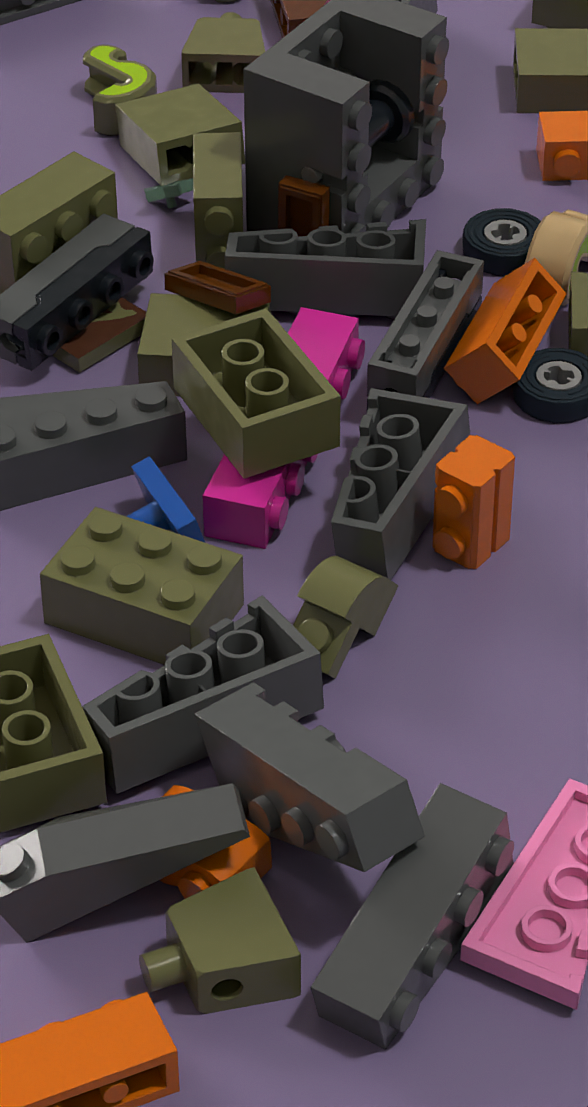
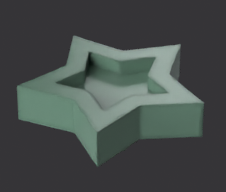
[144,178,193,208]

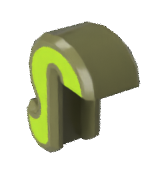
[83,44,157,136]

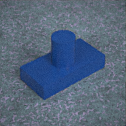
[126,456,206,543]

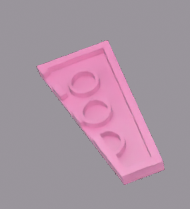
[460,778,588,1010]

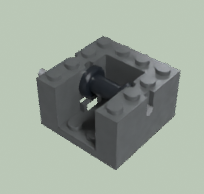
[243,0,449,233]

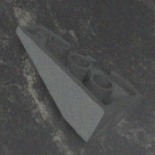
[0,783,250,943]

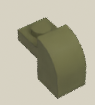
[293,556,398,679]

